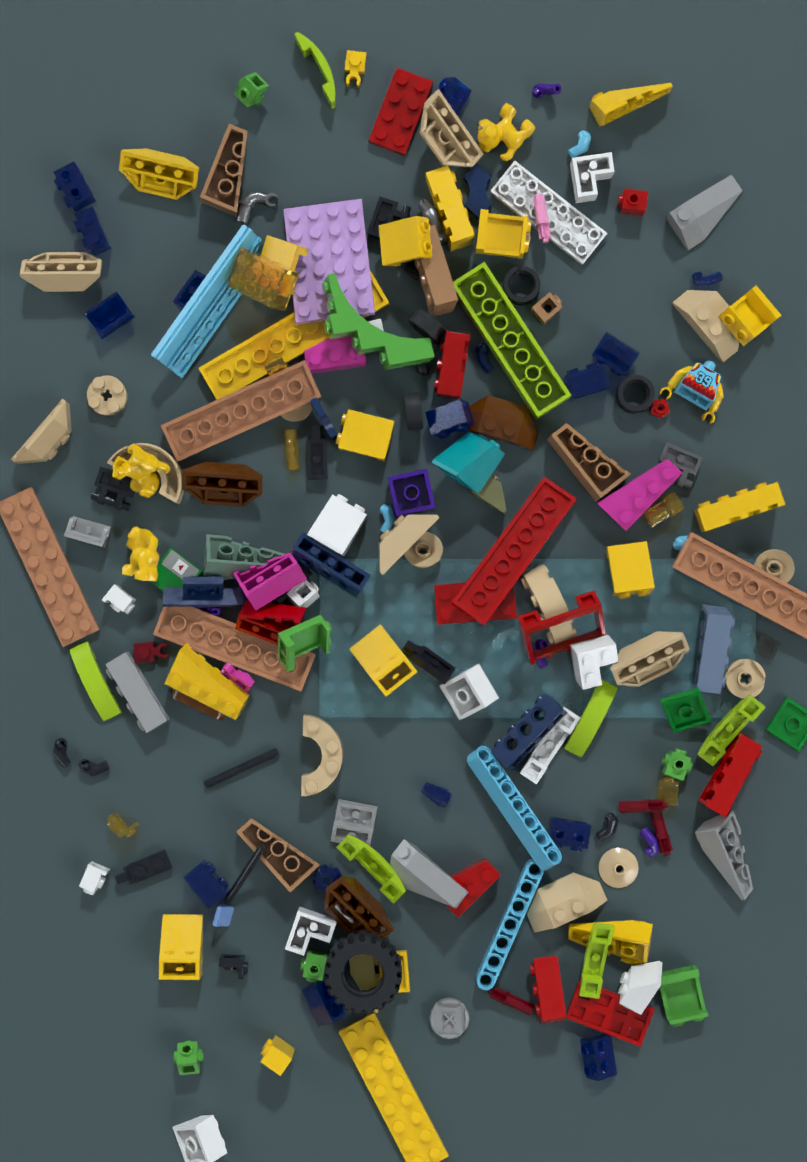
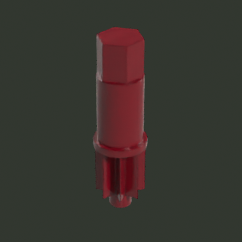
[619,799,668,813]
[650,811,673,856]
[487,986,534,1016]

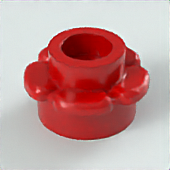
[650,399,670,418]

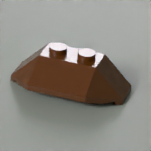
[458,395,539,451]
[182,462,263,507]
[324,876,394,938]

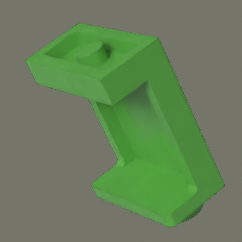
[278,615,332,672]
[659,965,709,1026]

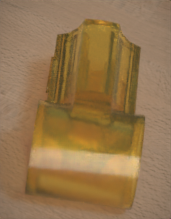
[643,491,685,527]

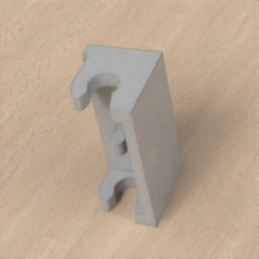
[64,516,112,548]

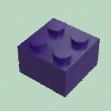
[388,469,436,518]

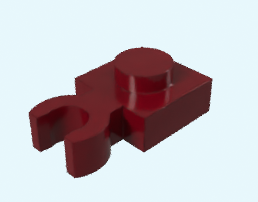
[133,642,169,663]

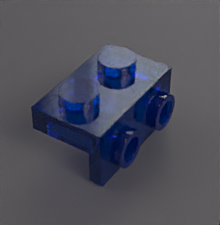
[438,77,472,116]
[85,292,135,339]
[592,332,640,376]
[580,1034,617,1081]

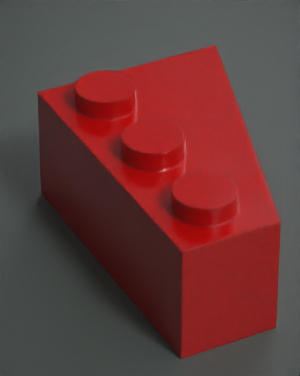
[433,331,470,400]
[235,600,307,645]
[445,858,501,918]
[530,956,567,1024]

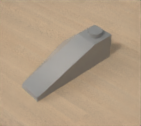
[666,175,743,251]
[695,810,753,900]
[390,839,468,908]

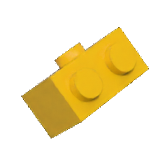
[260,1035,295,1076]

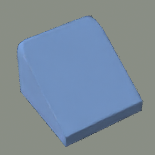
[213,903,234,927]

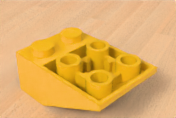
[349,624,418,696]
[159,914,203,980]

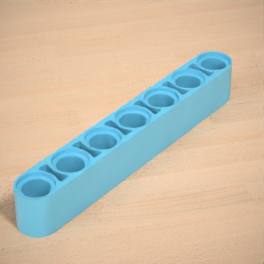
[467,746,562,870]
[476,858,544,990]

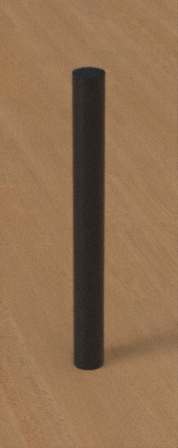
[204,748,279,788]
[224,843,266,904]

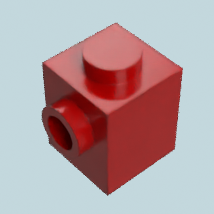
[617,189,648,216]

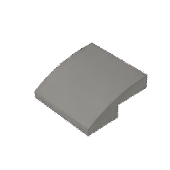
[331,799,378,846]

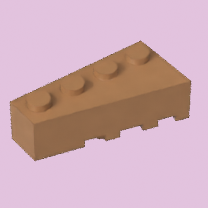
[200,123,248,217]
[414,225,458,317]
[546,423,631,502]
[236,818,320,892]

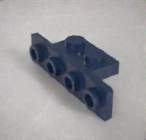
[163,576,243,607]

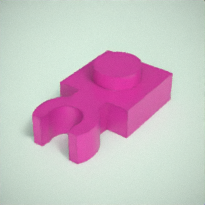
[221,662,255,693]

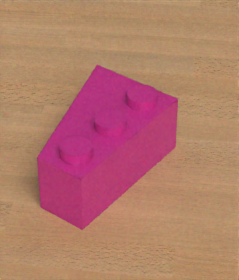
[304,336,367,374]
[233,552,307,610]

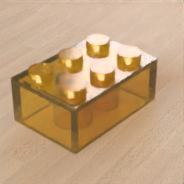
[227,248,299,311]

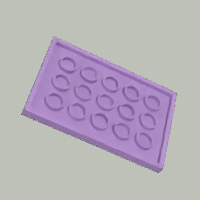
[284,199,375,325]

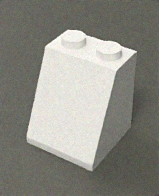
[307,494,367,557]

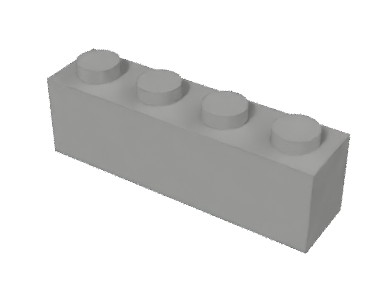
[105,652,170,733]

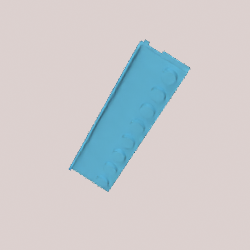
[151,225,265,378]

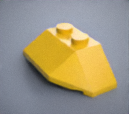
[119,148,199,200]

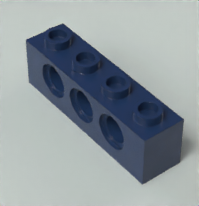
[290,532,371,598]
[491,694,568,770]

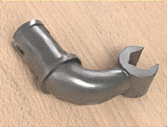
[236,192,278,224]
[418,199,447,244]

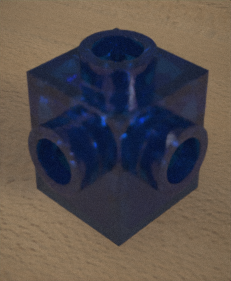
[313,863,343,894]

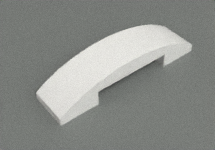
[520,707,581,784]

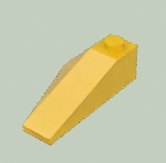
[589,83,673,127]
[568,920,653,965]

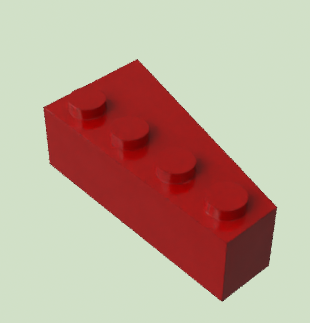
[697,733,762,818]

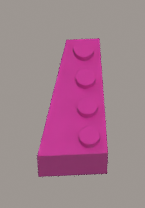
[597,458,682,530]

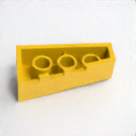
[425,166,475,252]
[694,482,786,533]
[164,643,250,720]

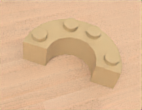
[107,443,184,505]
[520,564,577,644]
[301,714,343,796]

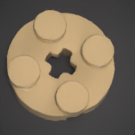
[87,375,128,416]
[724,659,765,698]

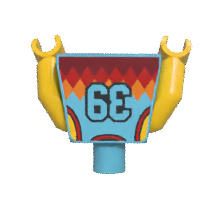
[660,360,724,423]

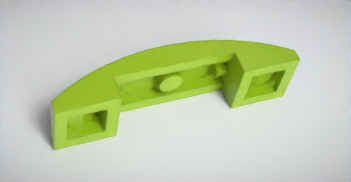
[294,32,336,109]
[69,641,122,721]
[564,679,618,757]
[697,695,766,766]
[336,834,406,904]
[579,922,615,999]

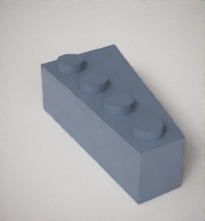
[693,604,735,694]

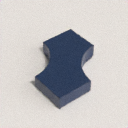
[463,163,492,220]
[310,397,338,440]

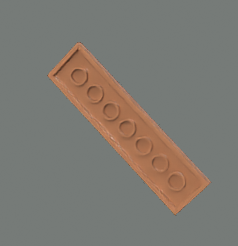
[160,360,322,462]
[0,487,100,647]
[671,532,807,640]
[153,607,316,692]

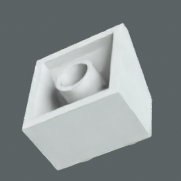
[440,664,499,720]
[618,961,662,1015]
[172,1115,227,1162]

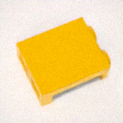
[476,209,531,259]
[379,216,432,267]
[253,235,309,297]
[718,285,782,347]
[336,409,395,462]
[606,541,655,599]

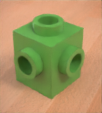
[234,72,269,108]
[661,748,692,781]
[300,949,328,983]
[174,1041,204,1075]

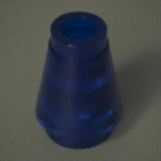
[421,782,452,808]

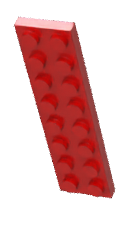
[452,477,577,627]

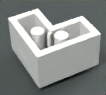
[570,152,615,203]
[570,635,618,690]
[285,907,337,956]

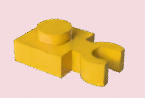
[345,50,367,87]

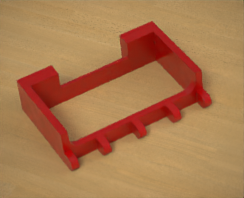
[518,591,606,665]

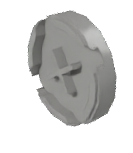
[429,997,469,1039]

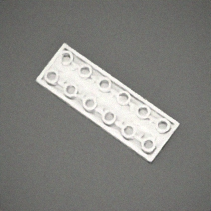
[490,161,607,265]

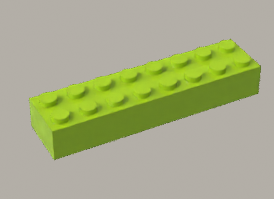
[453,262,571,420]

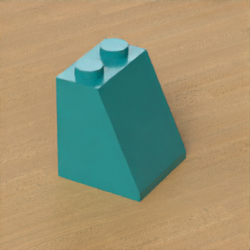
[431,432,505,494]

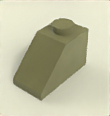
[471,473,506,515]

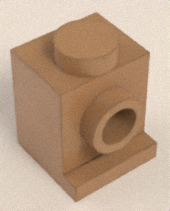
[530,292,563,326]

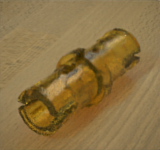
[284,429,300,470]

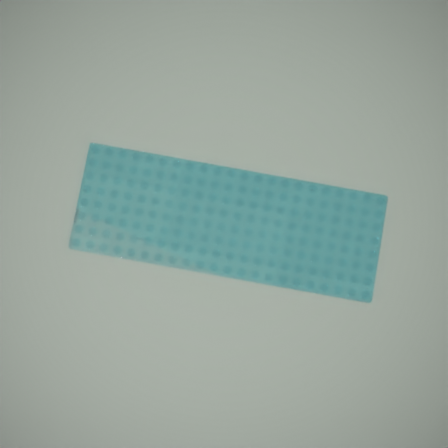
[319,559,756,718]

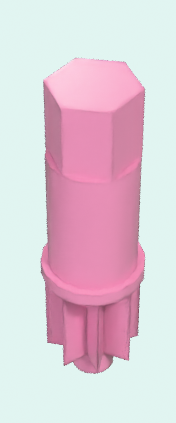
[533,194,551,243]

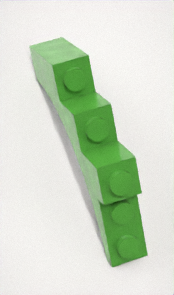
[322,273,435,370]

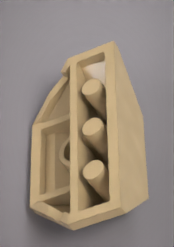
[420,89,484,167]
[20,252,102,292]
[672,290,739,363]
[11,399,72,464]
[379,515,440,575]
[610,631,690,687]
[526,872,607,933]

